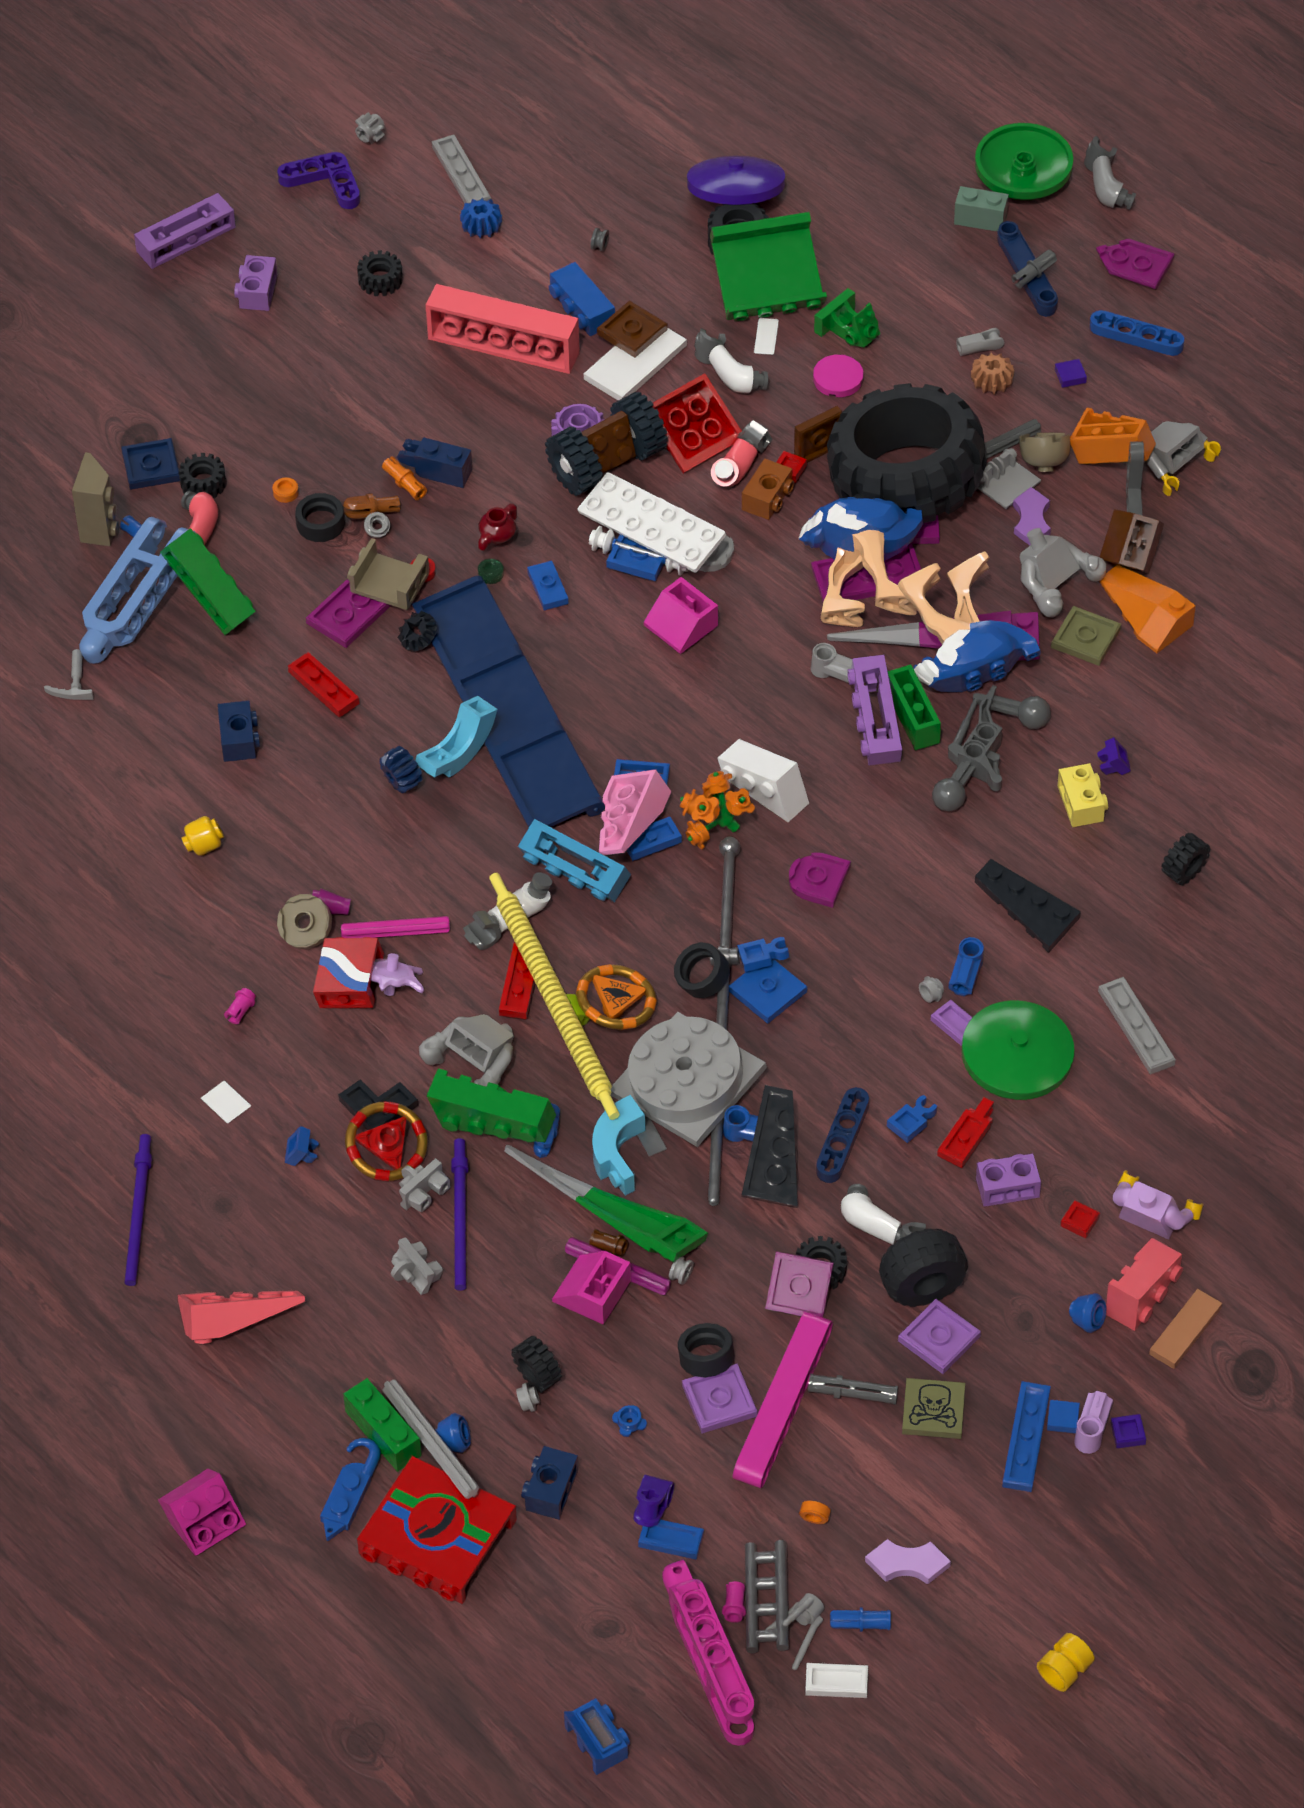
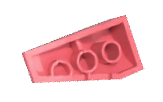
[178,1291,305,1344]

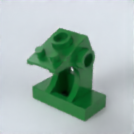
[814,288,881,347]

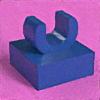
[285,1126,319,1166]

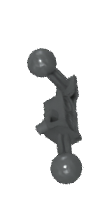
[932,685,1051,812]

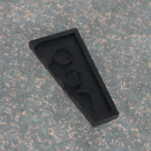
[975,859,1081,953]
[741,1085,798,1208]

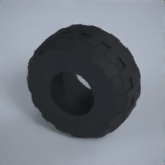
[879,1228,968,1307]

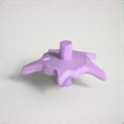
[371,953,424,996]

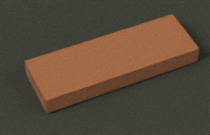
[1149,1289,1222,1369]

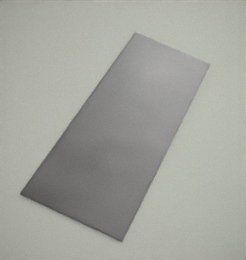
[637,1116,667,1156]

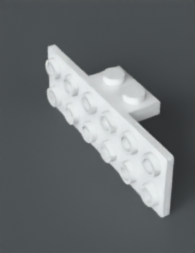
[578,472,726,572]

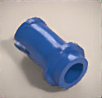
[120,515,142,538]

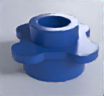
[612,1405,647,1437]

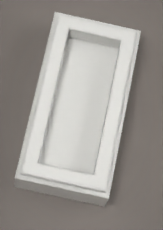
[806,1663,868,1698]

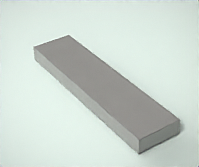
[432,135,491,203]
[1098,977,1176,1075]

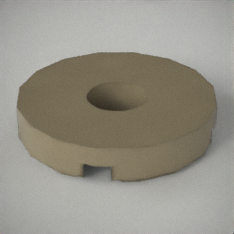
[277,894,332,949]

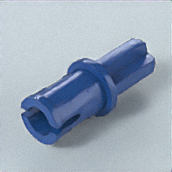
[830,1607,891,1632]

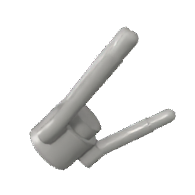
[765,1593,824,1670]

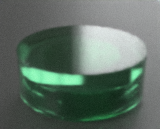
[478,559,504,584]

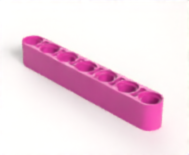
[733,1312,833,1488]

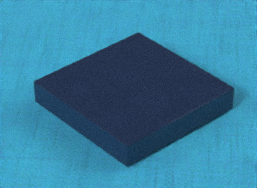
[121,438,180,490]

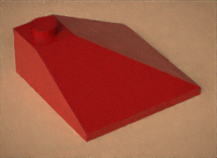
[653,373,742,474]

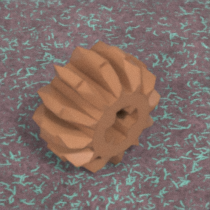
[971,352,1014,394]

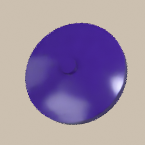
[687,156,785,205]

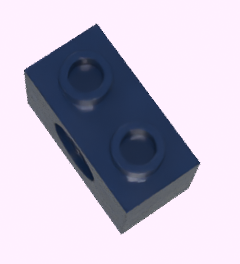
[218,701,260,762]
[521,1446,578,1520]

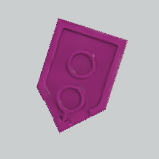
[1096,239,1175,289]

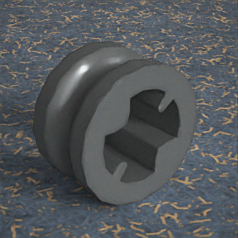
[591,228,609,252]

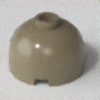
[1019,432,1071,472]

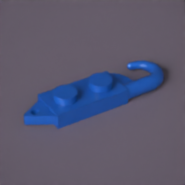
[320,1438,381,1541]

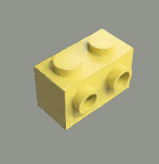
[1058,763,1108,827]

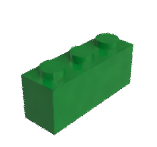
[887,665,941,750]
[343,1378,421,1472]

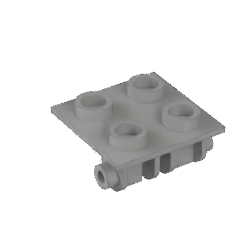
[977,448,1041,509]

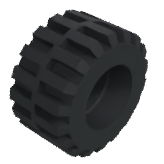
[708,203,769,255]

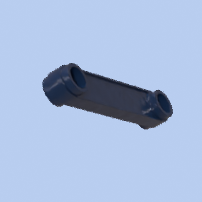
[997,221,1058,317]

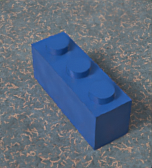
[549,262,615,336]

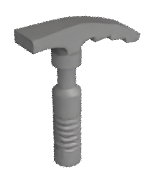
[44,649,94,700]

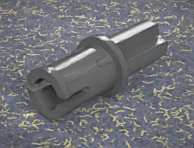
[1011,249,1057,289]

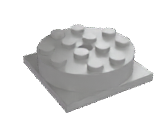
[610,1012,767,1147]

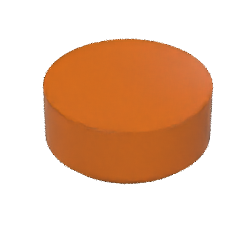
[272,477,299,503]
[799,1501,831,1524]

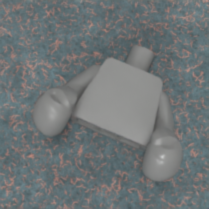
[1020,528,1106,618]
[419,1014,514,1086]

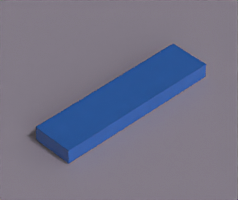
[1002,1381,1051,1492]

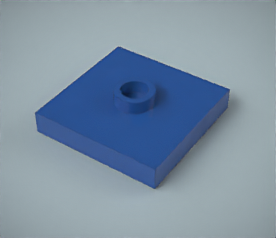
[729,959,807,1024]

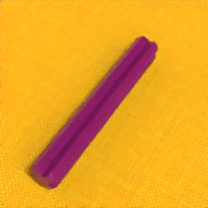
[565,1237,671,1295]

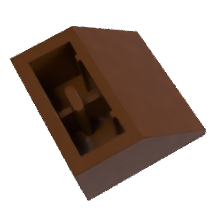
[1100,509,1164,574]

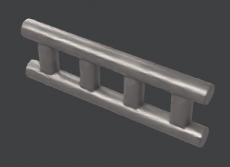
[745,1540,789,1653]

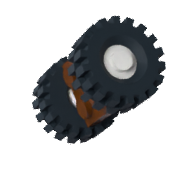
[545,392,668,496]

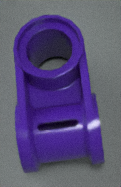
[633,1475,675,1527]

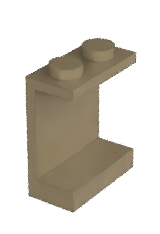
[347,538,429,610]

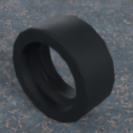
[295,493,345,542]
[674,942,730,998]
[677,1323,735,1378]

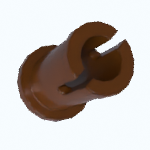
[589,1229,628,1256]

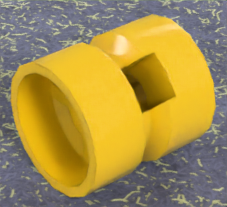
[1037,1633,1095,1692]

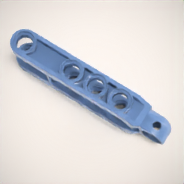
[79,517,196,664]

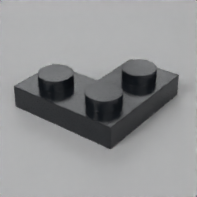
[338,1079,418,1130]

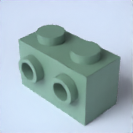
[954,186,1009,231]

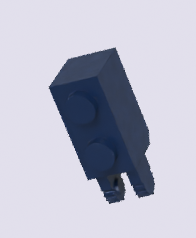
[396,437,472,488]

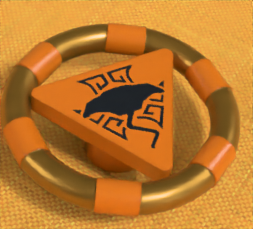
[576,964,657,1030]

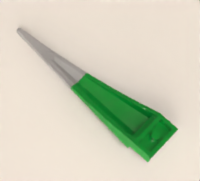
[504,1145,708,1262]

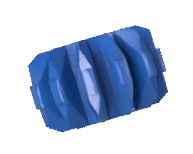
[460,197,502,238]

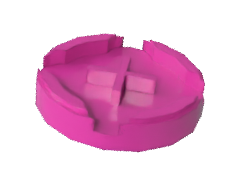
[813,355,863,397]

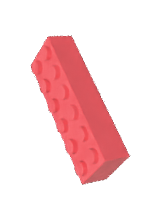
[426,284,580,374]

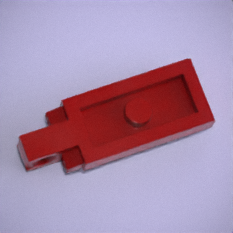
[937,1097,994,1168]

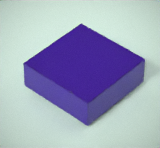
[1055,359,1087,388]
[1111,1414,1146,1449]

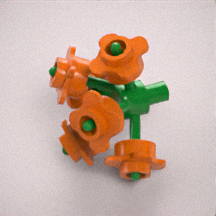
[679,771,755,850]

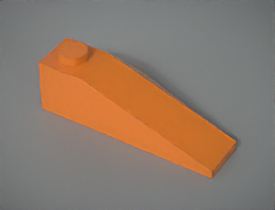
[1099,565,1196,653]

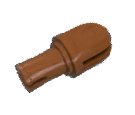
[343,493,400,519]

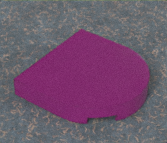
[789,853,851,908]

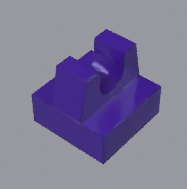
[1097,737,1131,775]

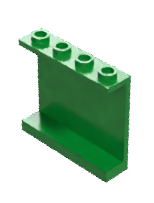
[710,212,827,322]

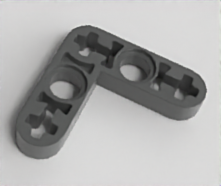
[1126,441,1144,515]

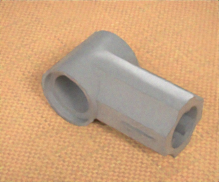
[810,643,852,683]

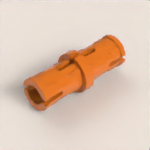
[382,456,427,500]

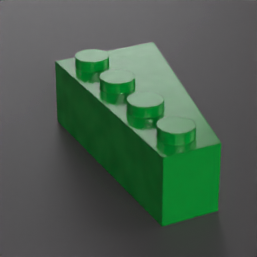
[427,1068,556,1143]

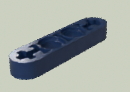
[816,1087,869,1183]

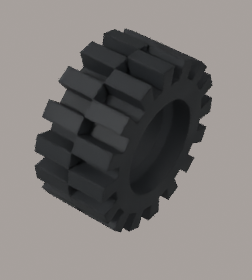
[357,250,403,296]
[179,453,226,498]
[1161,833,1211,885]
[796,1236,847,1290]
[511,1336,562,1393]

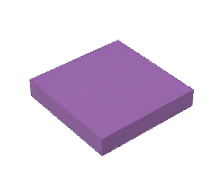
[898,1299,981,1374]
[682,1364,757,1433]

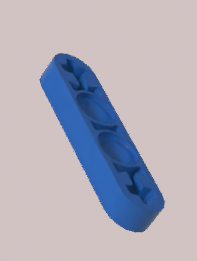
[1090,310,1184,356]

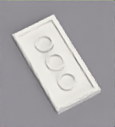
[584,328,687,400]

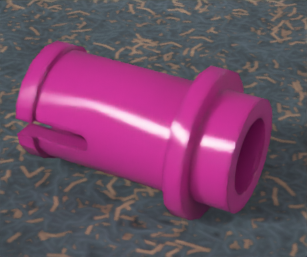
[224,988,256,1024]
[722,1581,746,1623]

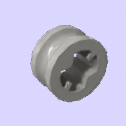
[669,1256,694,1285]

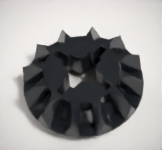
[397,610,437,651]

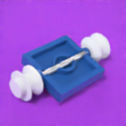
[589,526,689,581]

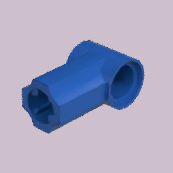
[949,937,984,996]
[723,1105,758,1142]

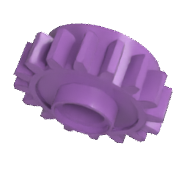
[551,404,605,436]

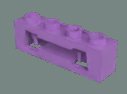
[134,193,236,269]
[847,655,902,765]

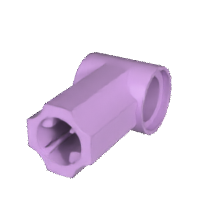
[1074,1391,1113,1454]

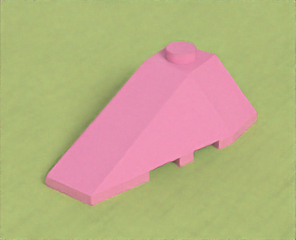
[599,770,671,855]

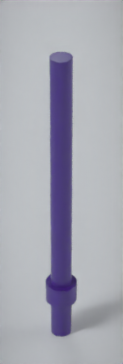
[124,1134,152,1286]
[451,1138,468,1291]

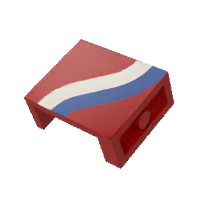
[313,937,384,1008]

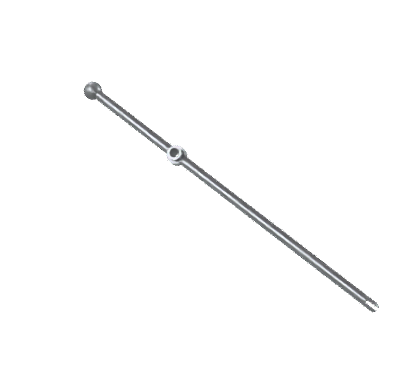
[708,837,740,1206]

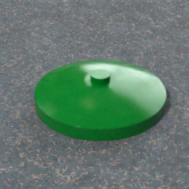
[975,123,1073,199]
[961,1000,1074,1100]

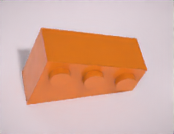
[1070,408,1156,464]

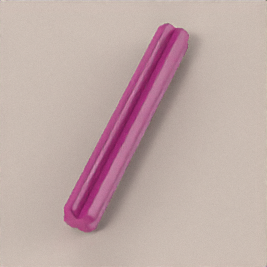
[341,916,450,938]

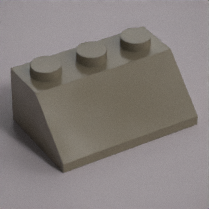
[72,452,119,546]

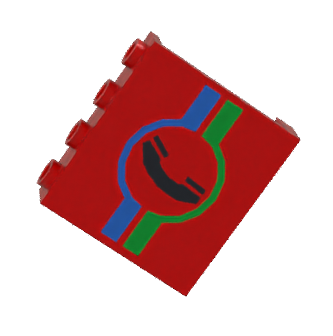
[357,1456,517,1604]

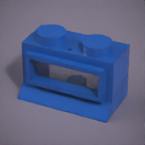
[564,1698,630,1775]

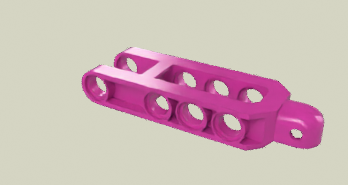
[662,1559,754,1746]

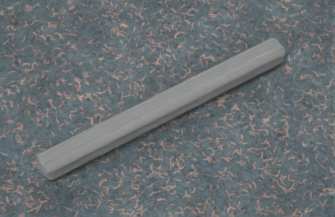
[383,1379,479,1499]

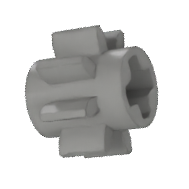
[355,112,385,144]

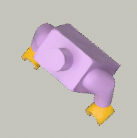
[1113,1170,1204,1239]

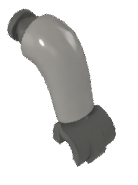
[1084,136,1136,210]

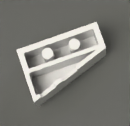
[718,739,809,822]

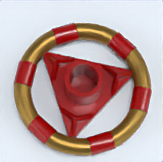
[345,1101,428,1181]

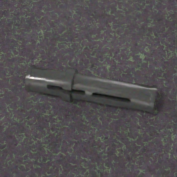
[808,1373,898,1405]

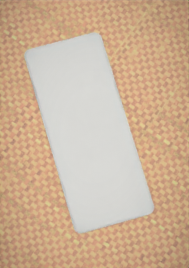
[754,318,779,355]

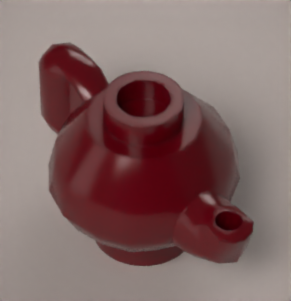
[478,504,517,550]

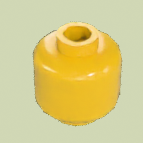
[182,816,224,856]

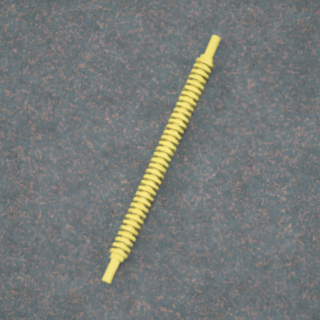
[489,873,620,1120]

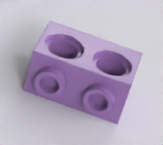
[234,255,278,311]
[976,1154,1041,1207]

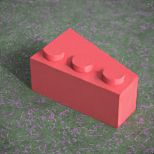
[1106,1238,1183,1331]

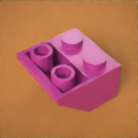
[644,577,718,654]
[552,1251,631,1325]
[158,1469,246,1556]

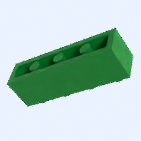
[160,528,256,635]

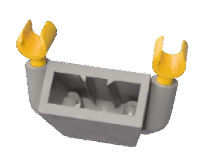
[1146,421,1221,496]

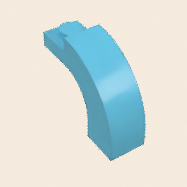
[415,696,498,777]
[592,1095,645,1196]

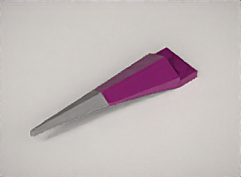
[827,610,1040,661]

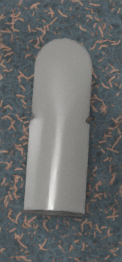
[956,328,1005,356]

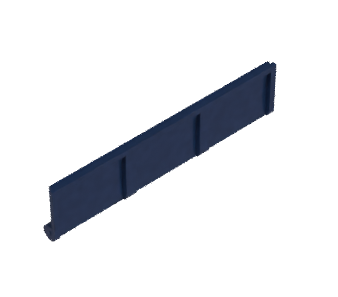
[412,576,605,829]

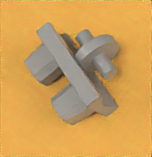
[399,1158,450,1212]
[391,1237,443,1295]

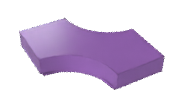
[1013,487,1051,546]

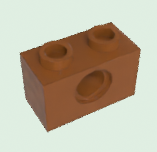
[742,458,795,520]

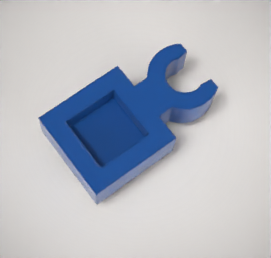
[737,937,789,972]
[887,1095,937,1143]

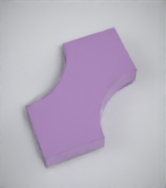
[865,1539,951,1584]

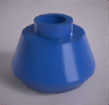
[1069,1293,1106,1333]
[435,1413,471,1453]

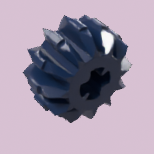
[379,746,422,793]

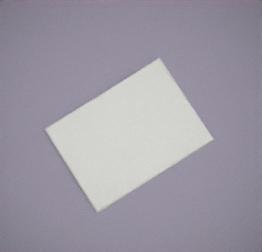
[201,1081,251,1123]

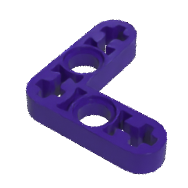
[277,152,360,209]

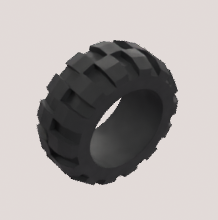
[827,383,987,523]

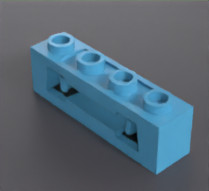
[518,819,631,902]

